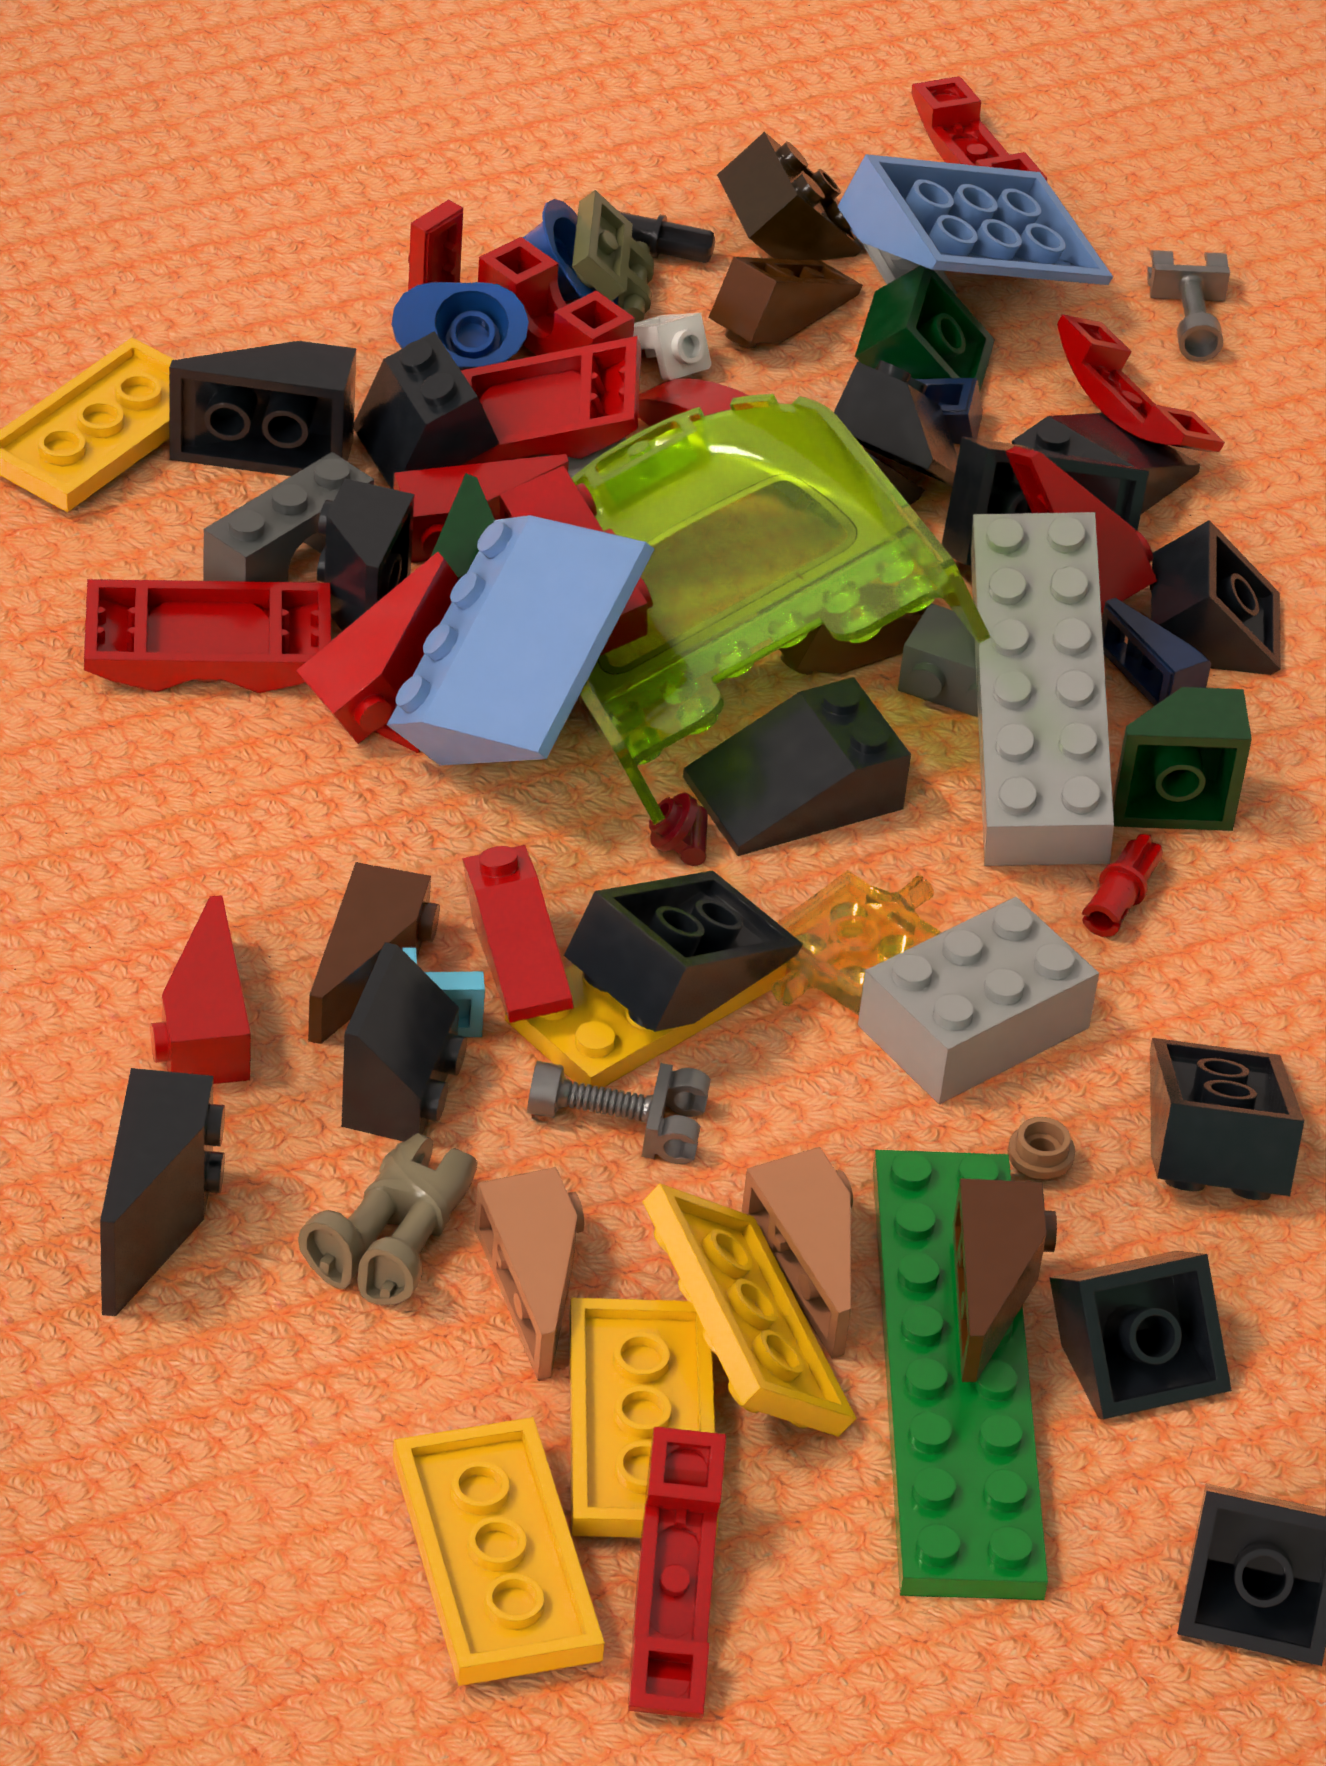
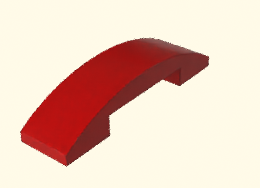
[911,76,1047,181]
[1057,314,1225,452]
[628,1426,726,1719]

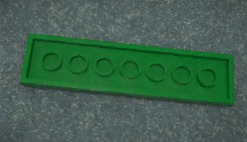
[873,1150,1048,1600]

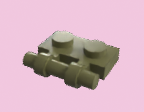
[572,190,654,323]

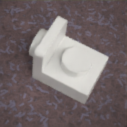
[633,313,712,380]

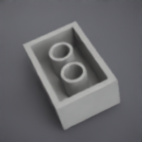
[858,897,1099,1104]

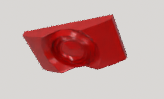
[461,336,641,465]
[84,579,331,693]

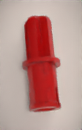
[1082,834,1163,937]

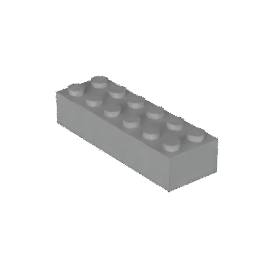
[971,512,1114,866]

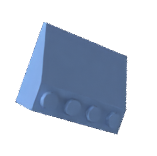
[837,154,1113,285]
[387,515,654,766]

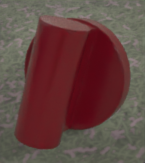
[649,793,708,866]

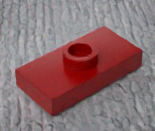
[408,199,463,291]

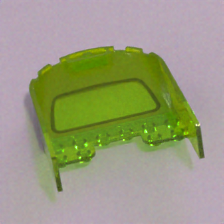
[572,394,991,825]

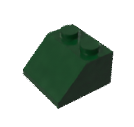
[855,265,995,392]
[1112,687,1252,831]

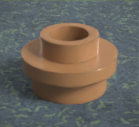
[1008,1117,1075,1179]

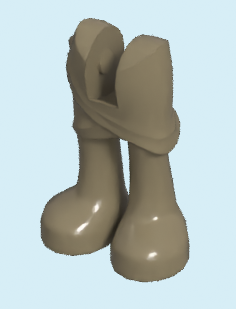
[298,1133,478,1305]

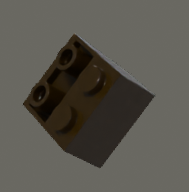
[717,132,863,261]

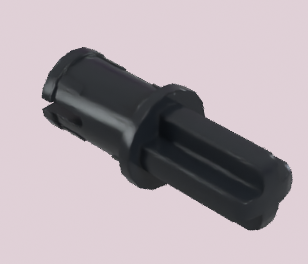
[619,211,715,263]

